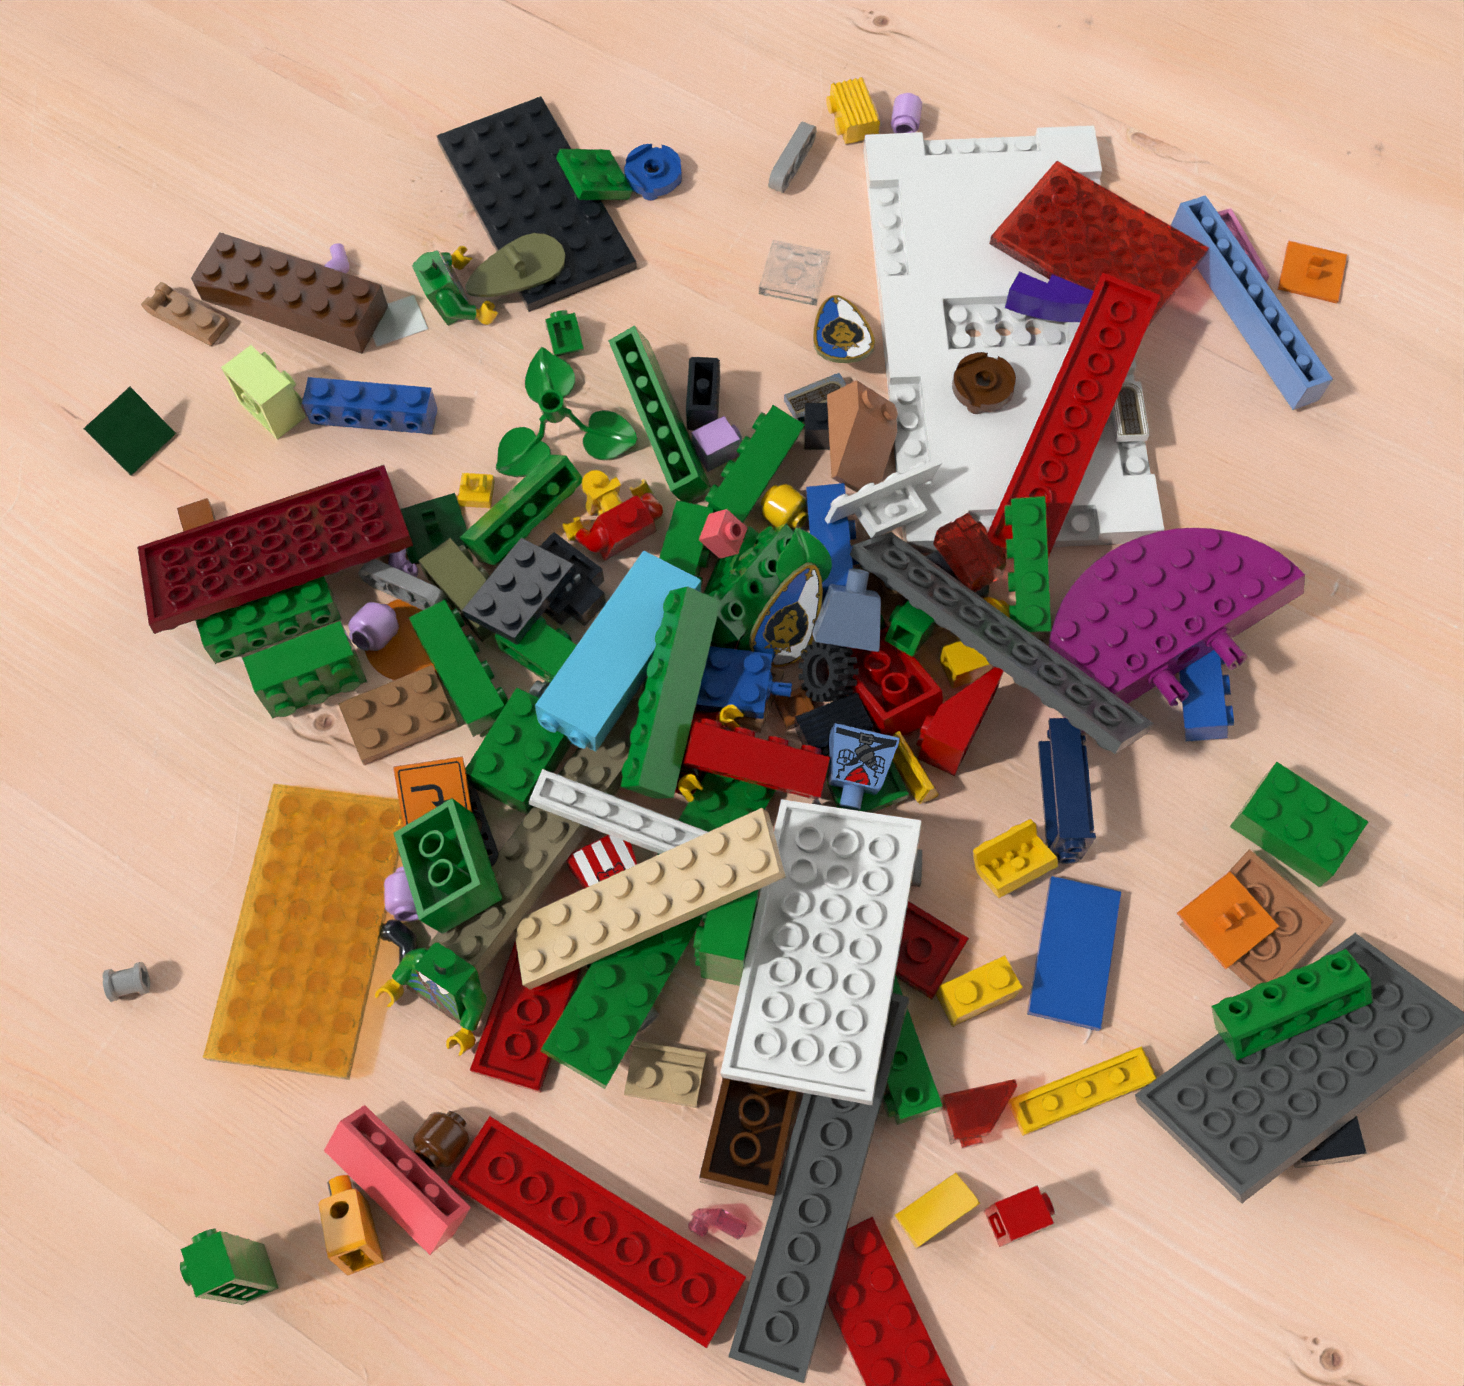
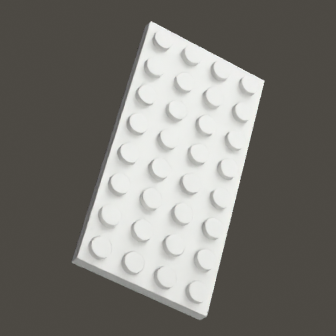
[720,799,922,1105]

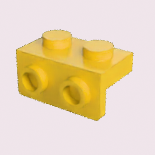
[973,819,1058,898]

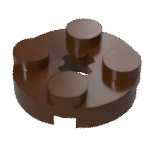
[952,352,1016,414]

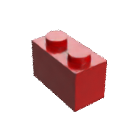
[984,1185,1055,1247]

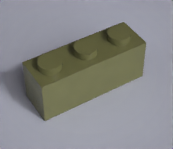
[419,538,494,642]

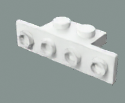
[825,458,942,539]

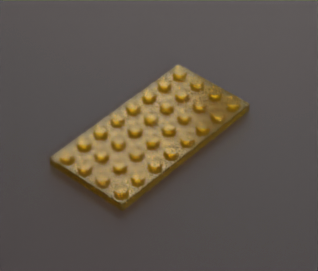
[203,784,403,1080]

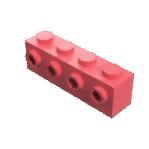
[324,1105,471,1255]

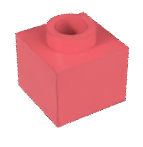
[699,509,748,558]

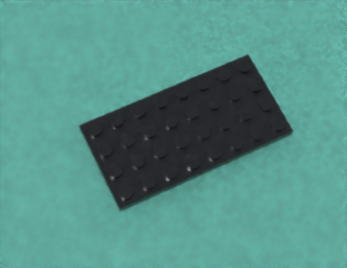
[436,96,637,312]

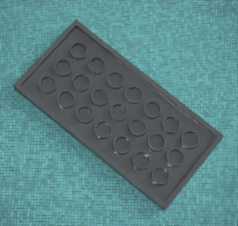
[1135,933,1464,1203]

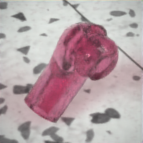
[688,1208,747,1240]

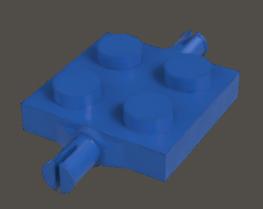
[696,646,792,719]

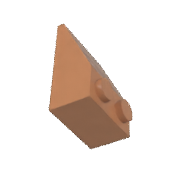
[827,380,898,492]

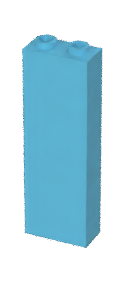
[535,550,701,752]

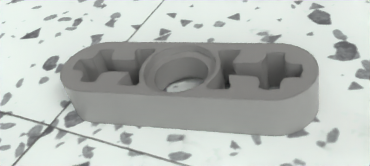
[768,121,817,193]
[358,559,448,610]

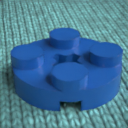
[624,144,682,201]

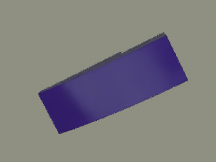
[1005,271,1094,322]

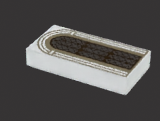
[1111,381,1149,442]

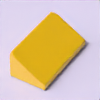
[892,731,939,805]
[894,1173,980,1248]

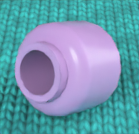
[348,602,399,651]
[384,867,419,921]

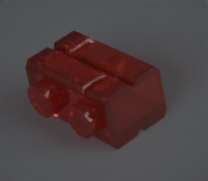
[933,513,1007,592]

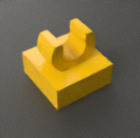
[458,473,495,508]

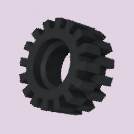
[798,642,858,702]

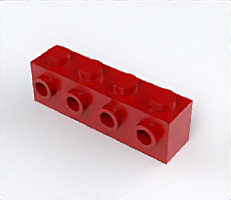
[682,718,830,800]

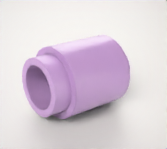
[891,93,922,133]

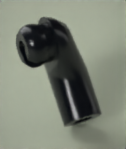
[379,920,417,964]

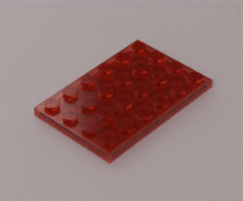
[989,161,1209,330]

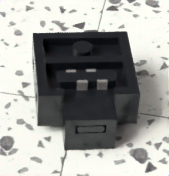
[539,532,606,626]

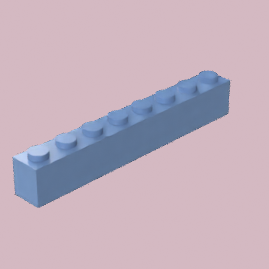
[1170,195,1333,410]

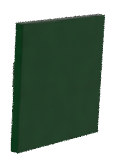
[83,386,176,476]
[400,493,468,565]

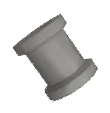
[103,962,150,1002]

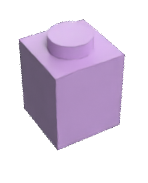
[691,416,742,472]

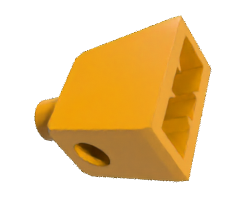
[318,1175,384,1276]

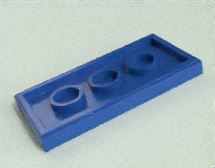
[1027,876,1121,1031]

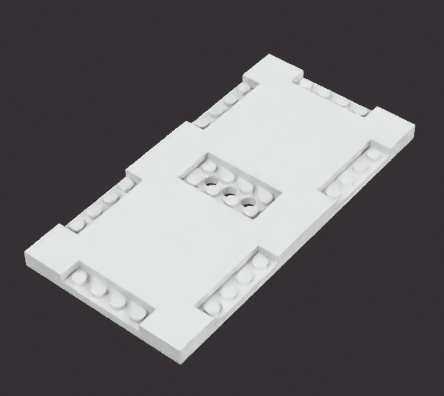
[863,125,1164,553]

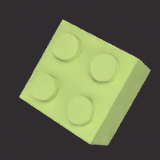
[221,345,306,439]

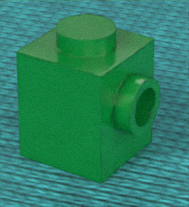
[884,600,936,657]

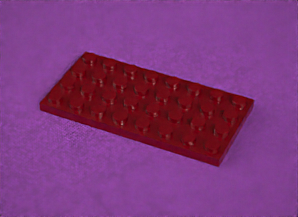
[137,465,413,634]

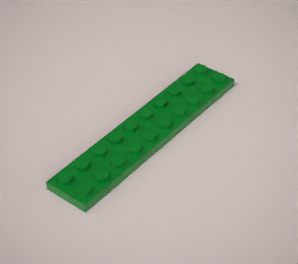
[541,772,776,1089]

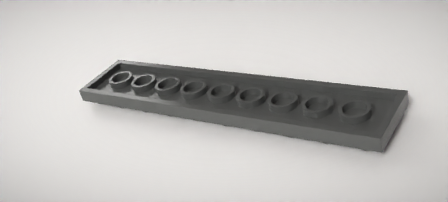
[850,532,1153,754]
[728,993,910,1383]

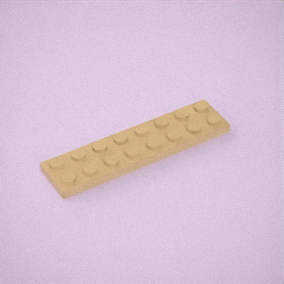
[514,808,786,989]

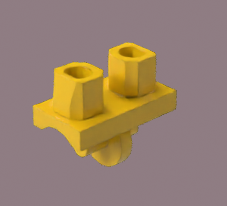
[582,470,622,516]

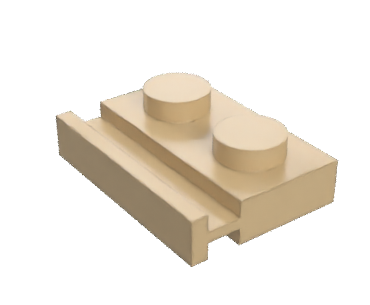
[624,1040,706,1108]

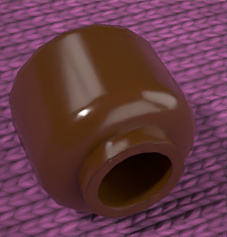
[413,1111,469,1170]

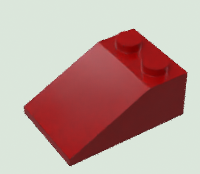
[847,626,943,736]
[916,667,1004,777]

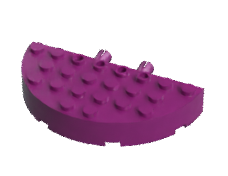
[1049,528,1305,732]

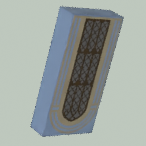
[784,373,846,423]

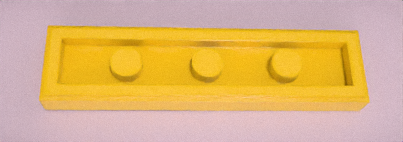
[1007,1046,1157,1136]

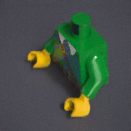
[412,246,498,326]
[375,942,487,1056]

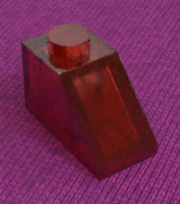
[940,1079,1017,1149]

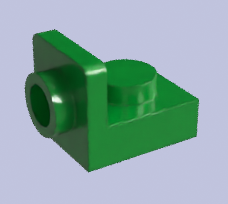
[545,310,584,356]

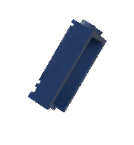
[1038,718,1096,864]

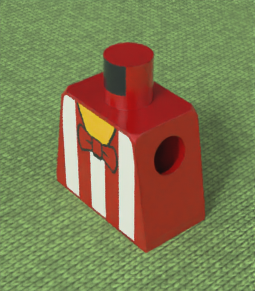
[566,835,637,889]

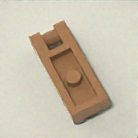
[141,282,229,346]

